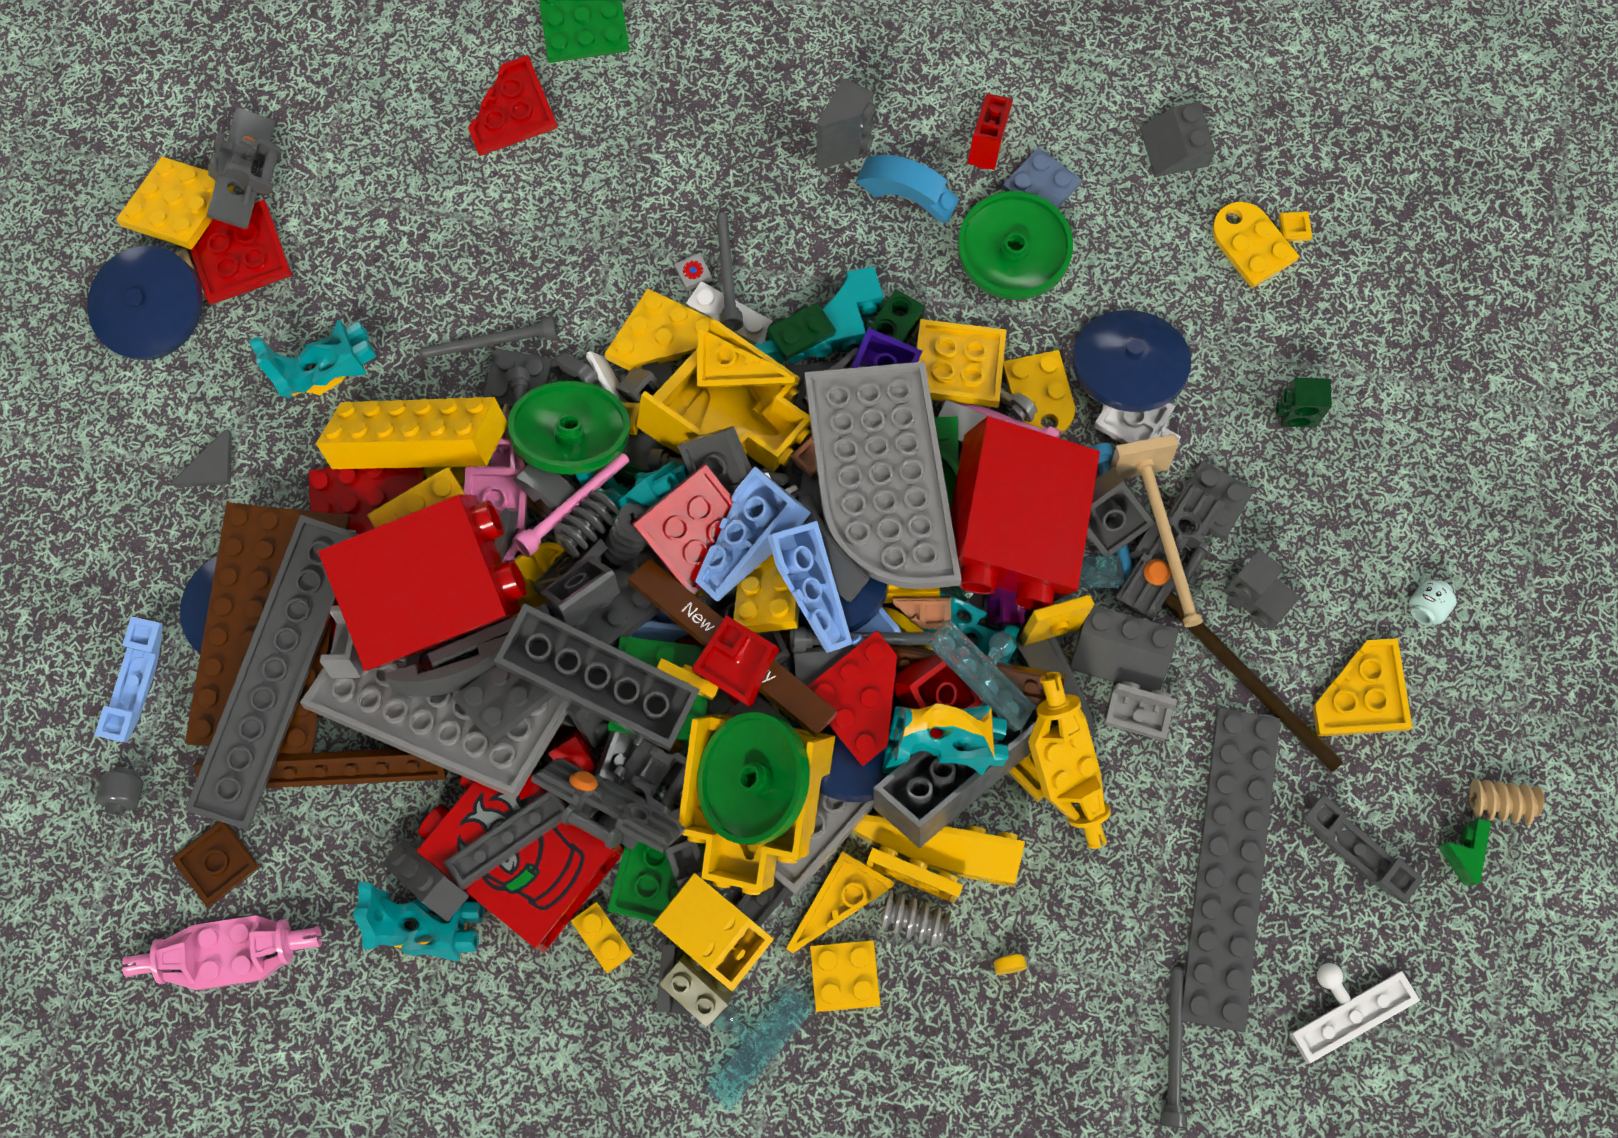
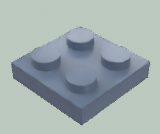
[1002,147,1082,208]

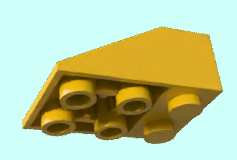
[653,873,774,991]

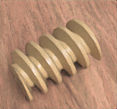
[1469,778,1544,825]

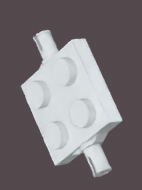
[1088,395,1181,444]

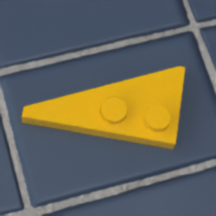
[697,329,799,388]
[786,851,895,954]

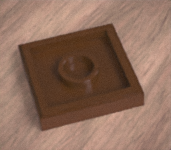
[171,821,261,908]

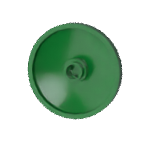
[958,191,1073,300]
[508,381,630,474]
[697,712,810,845]

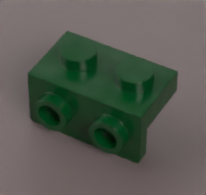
[765,302,836,361]

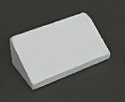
[586,351,627,402]

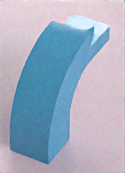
[856,155,959,223]

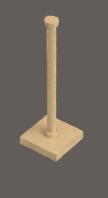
[1110,434,1203,627]

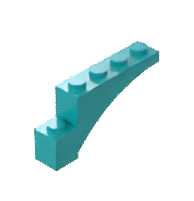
[753,266,884,363]

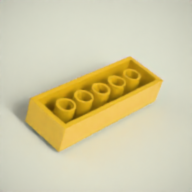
[316,397,508,469]

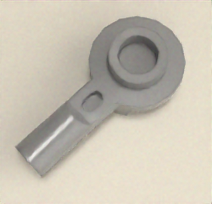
[1000,389,1037,422]

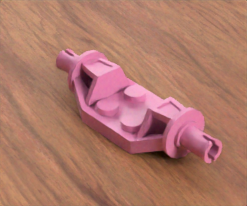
[464,413,527,563]
[122,915,322,990]

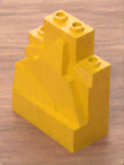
[636,318,811,472]
[679,713,835,895]

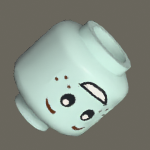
[1409,580,1457,625]

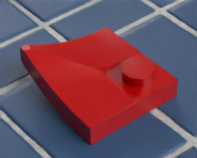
[691,615,780,707]

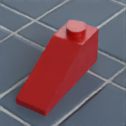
[967,93,1013,170]

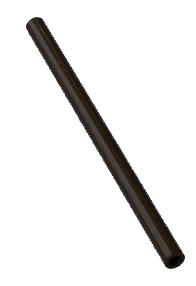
[1163,591,1343,772]

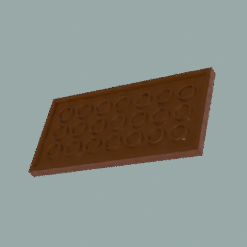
[185,502,351,754]

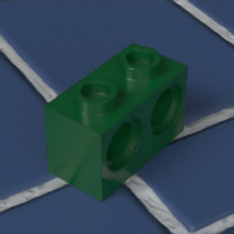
[864,289,925,343]
[1276,377,1332,428]

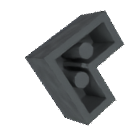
[1224,549,1301,631]

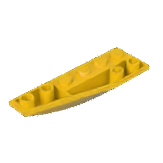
[852,813,1025,887]

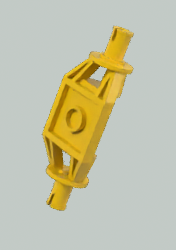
[1028,671,1111,849]

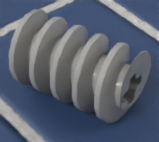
[881,889,952,949]

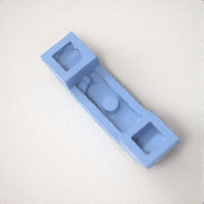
[94,616,162,743]

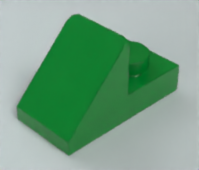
[1438,818,1491,887]

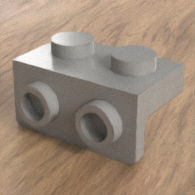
[1104,681,1177,741]

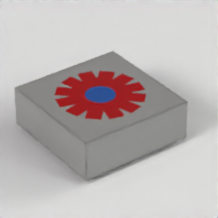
[674,253,713,291]

